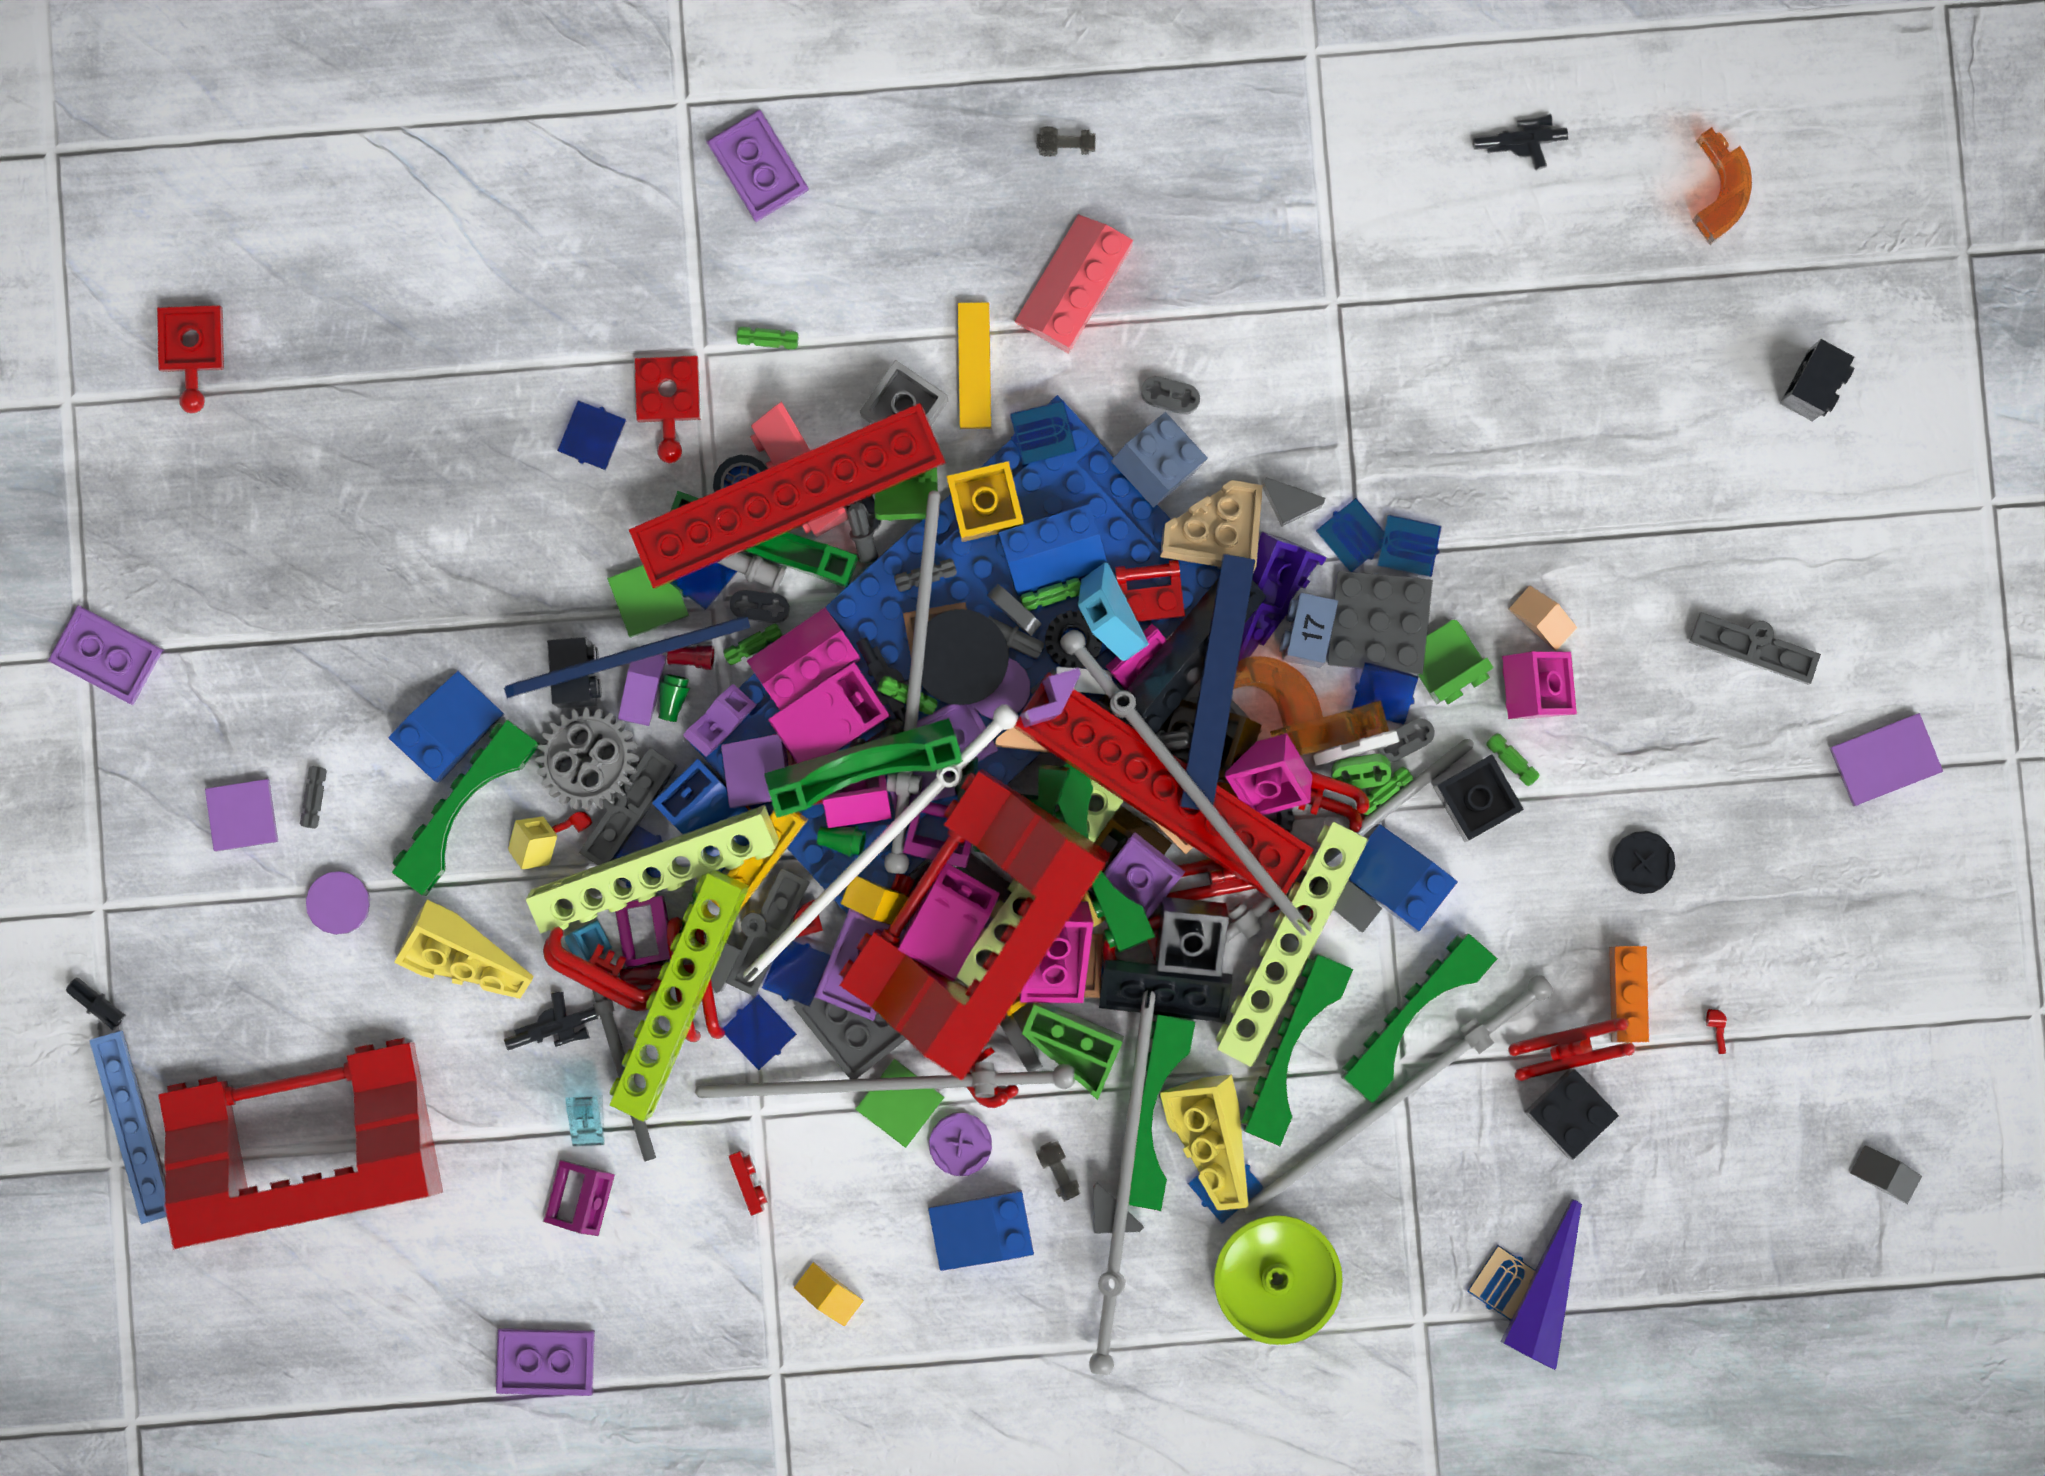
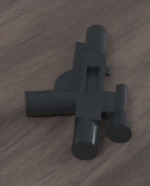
[1473,114,1568,170]
[856,637,922,727]
[504,992,598,1051]

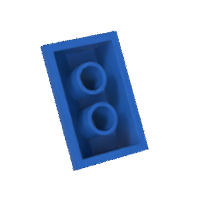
[998,504,1107,597]

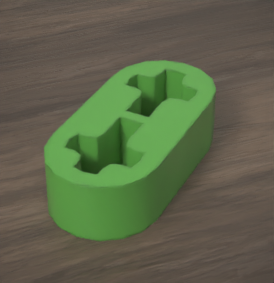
[1331,754,1391,789]

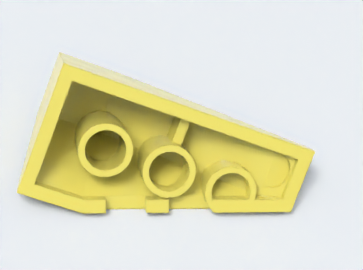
[394,899,534,999]
[1160,1074,1248,1211]

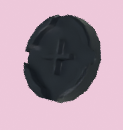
[1611,831,1676,894]

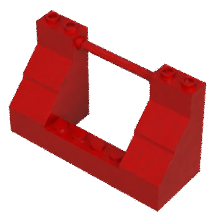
[839,769,1110,1081]
[158,1038,443,1249]

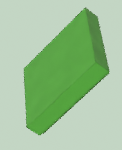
[607,565,689,638]
[856,1058,945,1148]

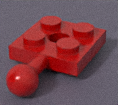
[157,305,224,414]
[635,356,701,463]

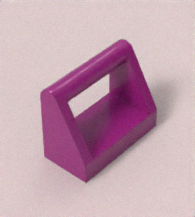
[903,802,972,868]
[615,896,670,968]
[543,1160,615,1236]

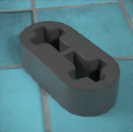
[1141,376,1200,414]
[987,584,1042,636]
[1377,718,1435,762]
[1000,1015,1043,1072]

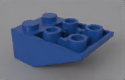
[652,759,750,873]

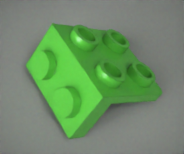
[875,467,938,521]
[1417,620,1494,705]

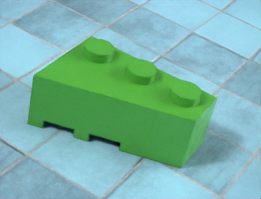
[1022,1003,1124,1100]

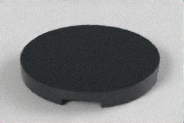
[921,609,1009,705]

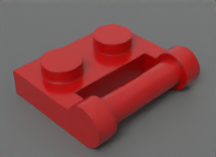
[1115,560,1185,622]

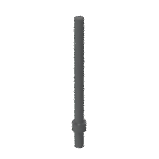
[592,990,656,1162]

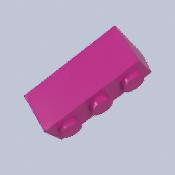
[747,607,861,711]

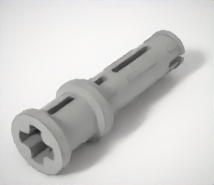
[716,552,787,593]

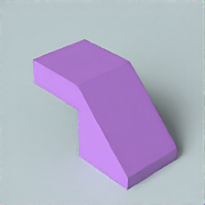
[618,654,666,726]
[1020,668,1081,728]
[683,684,756,757]

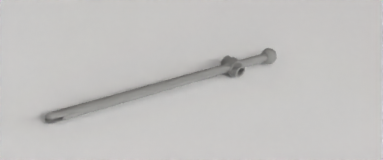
[884,490,940,874]
[1060,630,1311,936]
[1225,739,1474,944]
[1243,975,1553,1214]
[1089,990,1155,1375]
[695,1062,1075,1098]

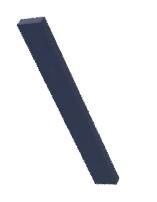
[1179,554,1255,810]
[504,616,751,699]

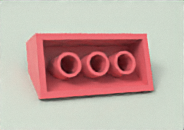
[1015,215,1133,354]
[750,402,848,538]

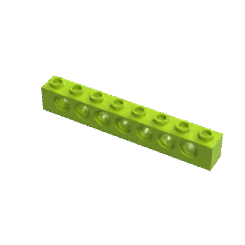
[609,870,750,1122]

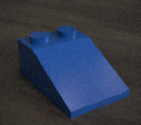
[388,671,504,783]
[1348,824,1458,933]
[928,1190,1034,1271]

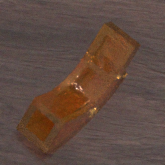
[1692,127,1752,245]
[1233,656,1323,729]
[1270,701,1389,757]

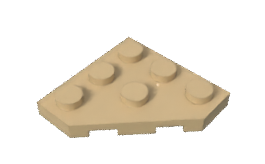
[1160,480,1263,573]

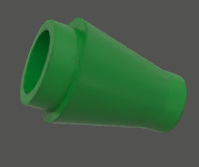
[658,674,690,722]
[817,826,866,857]

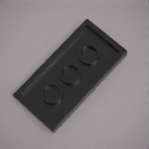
[1099,959,1233,1023]

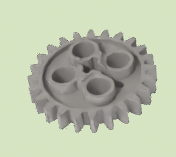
[535,707,639,811]

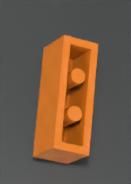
[1609,946,1649,1043]

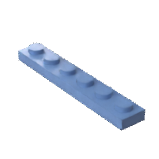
[89,1031,167,1224]

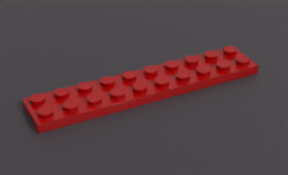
[629,403,946,589]
[1014,672,1314,900]

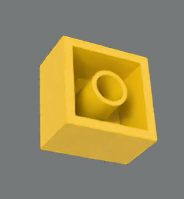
[947,461,1024,542]

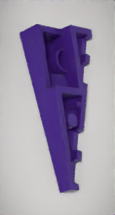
[1236,532,1327,676]
[1500,1199,1582,1370]

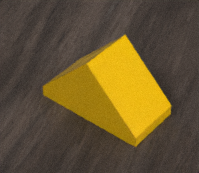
[840,876,909,925]
[794,1262,864,1326]

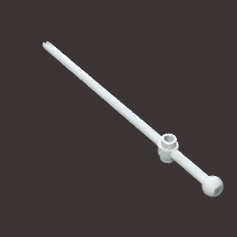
[743,704,1019,982]

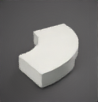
[1313,730,1399,766]

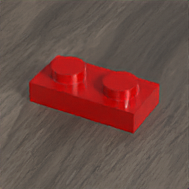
[728,1150,768,1216]

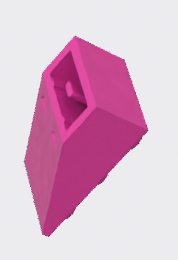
[768,663,890,763]
[898,864,1000,981]

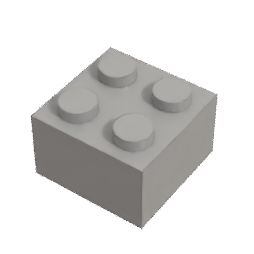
[860,360,948,425]

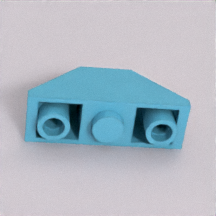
[1078,563,1149,661]

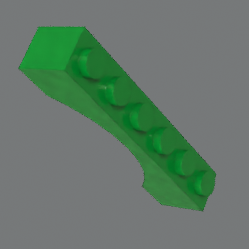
[670,491,858,588]
[764,718,963,818]
[391,720,541,896]
[1054,764,1155,953]
[1341,933,1498,1103]
[1241,954,1353,1146]
[1128,1015,1195,1211]

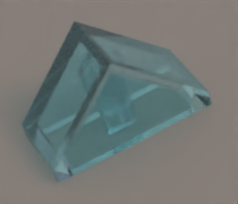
[565,1095,605,1147]

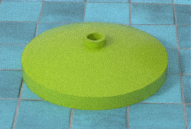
[1214,1215,1343,1345]

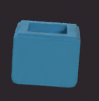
[564,920,612,961]

